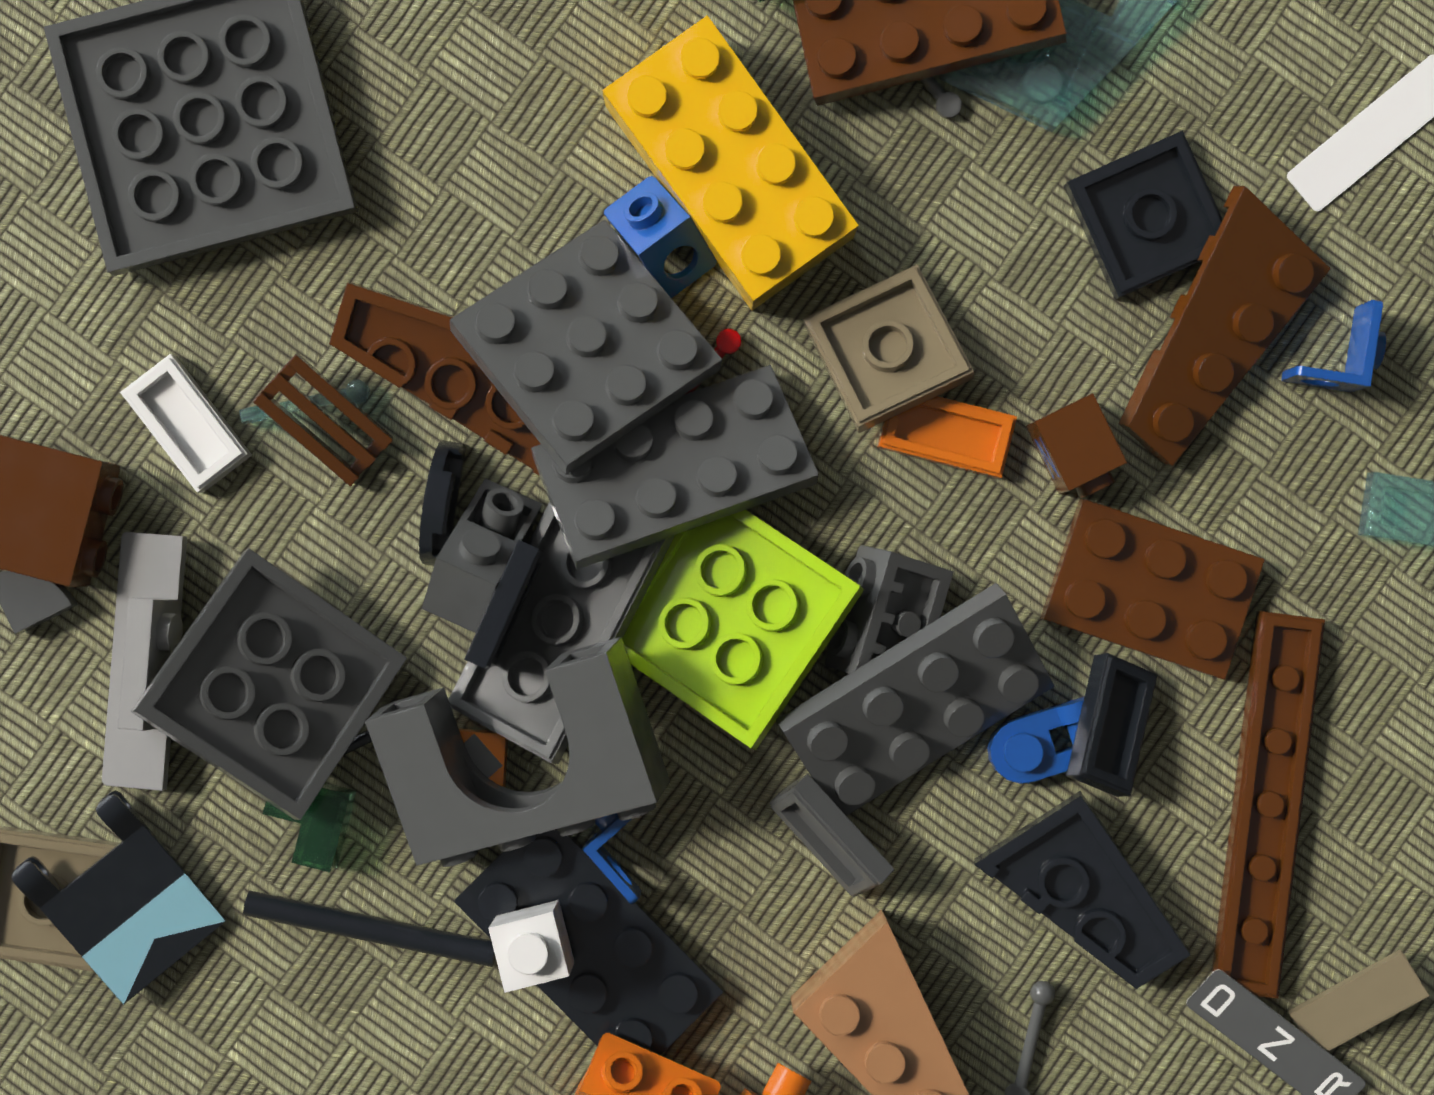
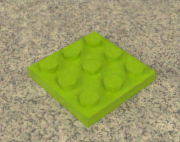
[622,510,865,750]

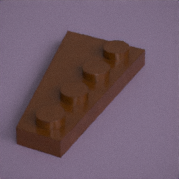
[1118,186,1331,466]
[329,282,541,476]

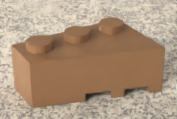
[790,910,969,1095]

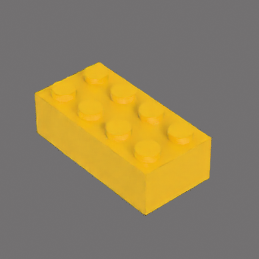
[602,15,859,311]

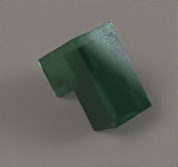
[262,783,357,872]

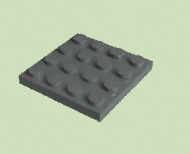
[44,0,359,276]

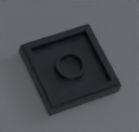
[1064,130,1223,300]

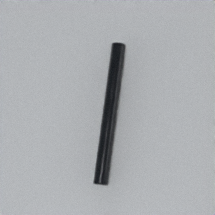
[243,890,495,967]

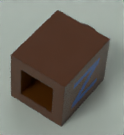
[1026,393,1127,498]

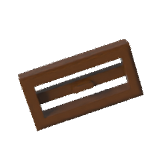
[253,353,393,487]

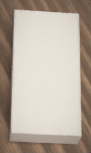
[120,354,252,493]

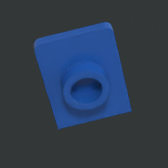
[604,176,717,298]
[1281,300,1386,392]
[583,813,642,905]

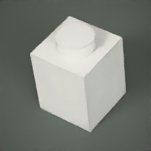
[488,900,574,993]

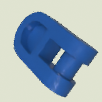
[987,697,1084,784]

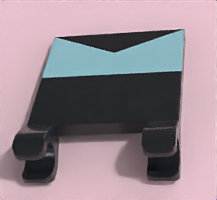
[11,790,226,1005]

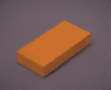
[877,396,1017,479]

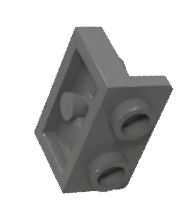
[825,545,954,674]

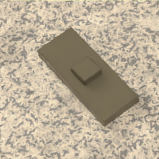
[1288,949,1430,1052]

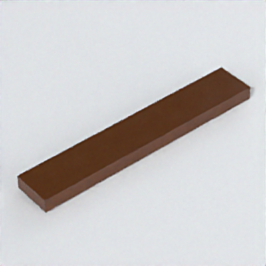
[1212,611,1325,999]

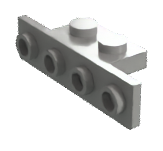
[102,532,187,791]

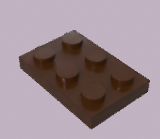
[1040,499,1265,680]

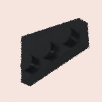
[974,791,1191,989]

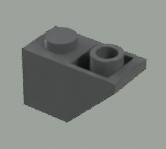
[422,479,542,633]

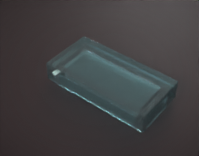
[1358,472,1434,547]

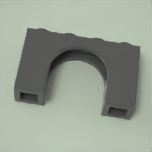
[365,637,670,867]

